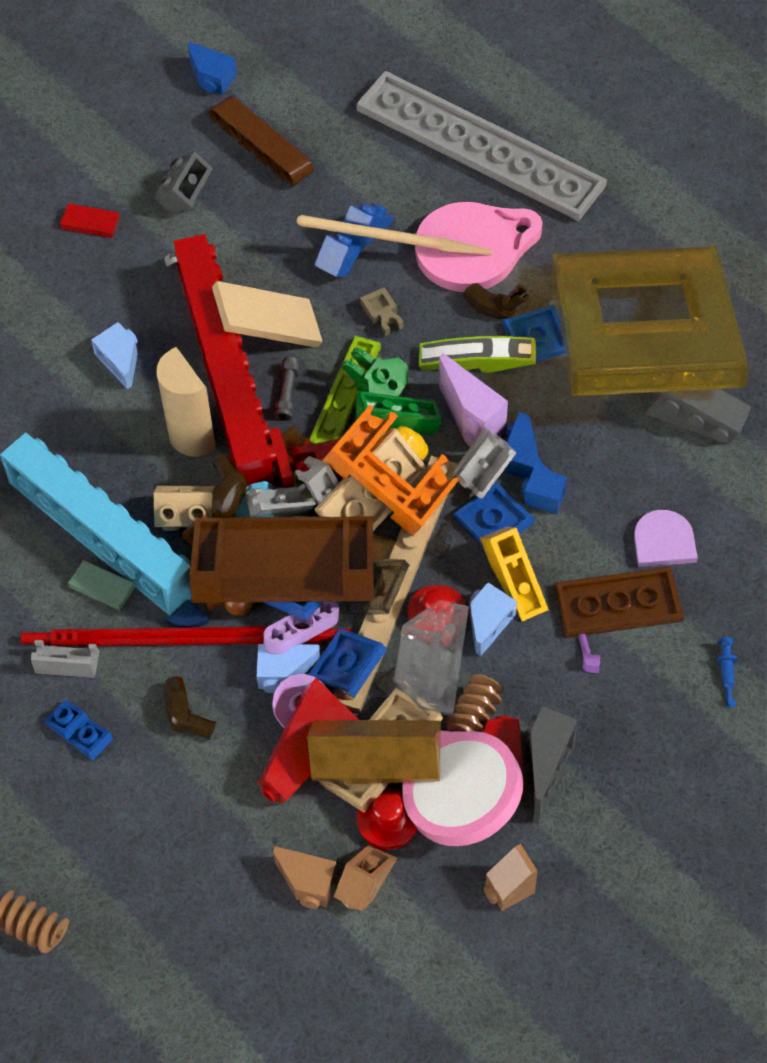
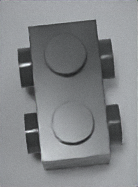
[154,151,213,214]

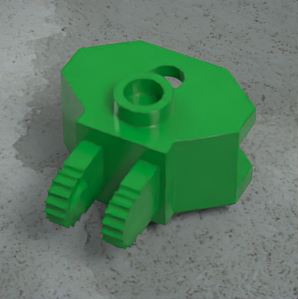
[342,347,409,396]

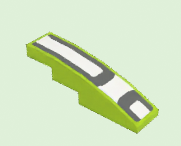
[419,336,536,373]

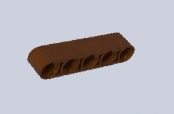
[209,95,314,187]

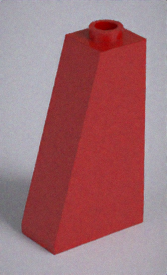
[257,678,359,804]

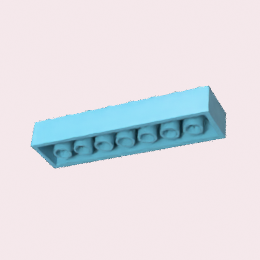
[0,432,192,616]

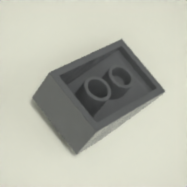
[525,706,578,824]

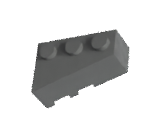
[645,365,751,444]

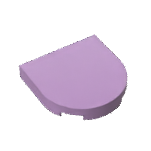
[634,510,698,567]

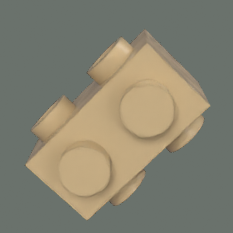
[153,486,215,531]

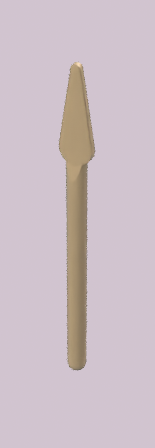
[296,215,493,255]

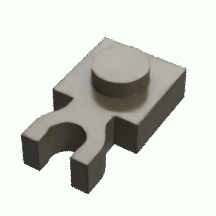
[360,287,404,336]

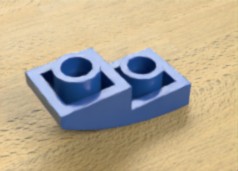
[44,700,114,761]

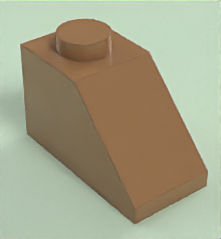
[334,844,397,912]
[484,844,537,911]
[273,846,337,909]

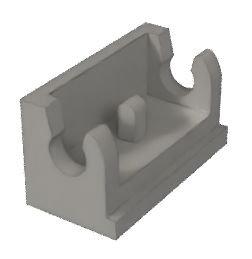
[451,428,516,499]
[295,456,339,505]
[245,484,316,517]
[31,640,99,678]

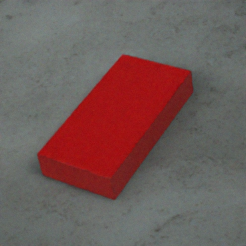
[60,203,120,238]
[268,427,294,488]

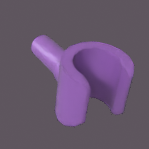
[579,634,600,673]

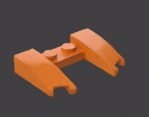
[323,405,458,537]

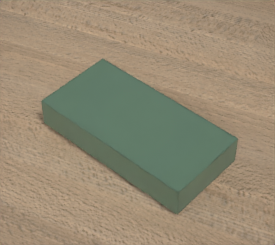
[68,560,135,610]

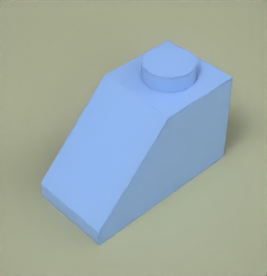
[91,322,138,389]
[469,583,517,657]
[257,644,320,693]

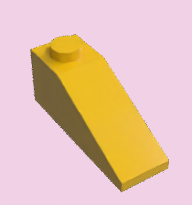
[480,527,548,622]

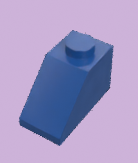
[187,42,237,95]

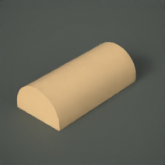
[156,347,216,457]

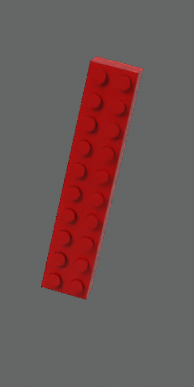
[173,234,278,491]

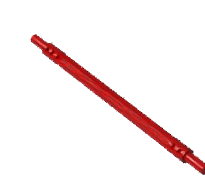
[21,626,351,647]

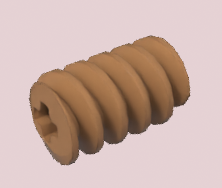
[446,674,503,732]
[0,890,69,953]

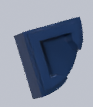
[166,600,209,628]

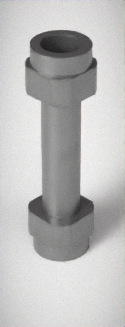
[275,357,299,421]

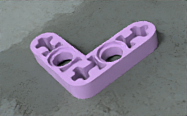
[264,601,339,654]

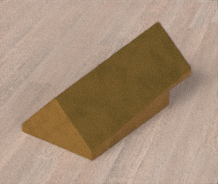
[307,720,441,784]

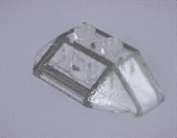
[393,600,469,716]

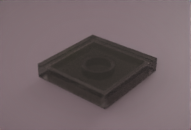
[339,559,410,615]

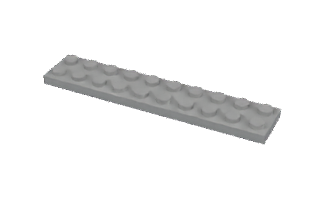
[357,71,607,221]

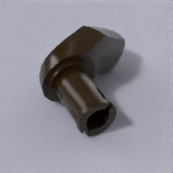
[463,283,529,319]
[212,454,248,518]
[164,676,217,740]

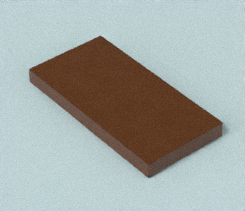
[554,567,684,638]

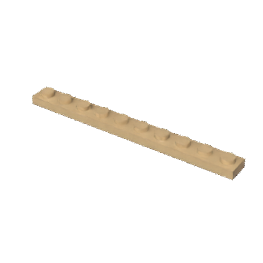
[334,456,458,713]

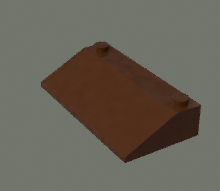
[189,516,374,603]

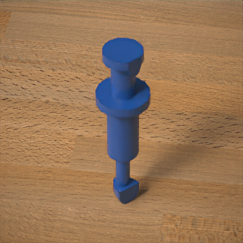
[716,637,737,707]

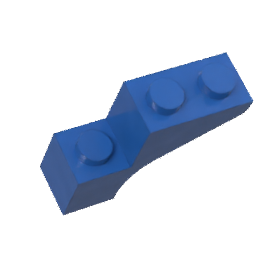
[314,203,394,277]
[503,412,567,514]

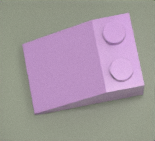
[439,353,508,447]

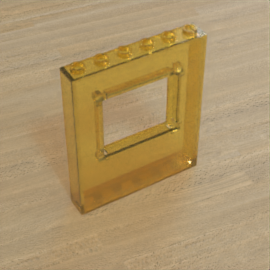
[552,246,748,396]

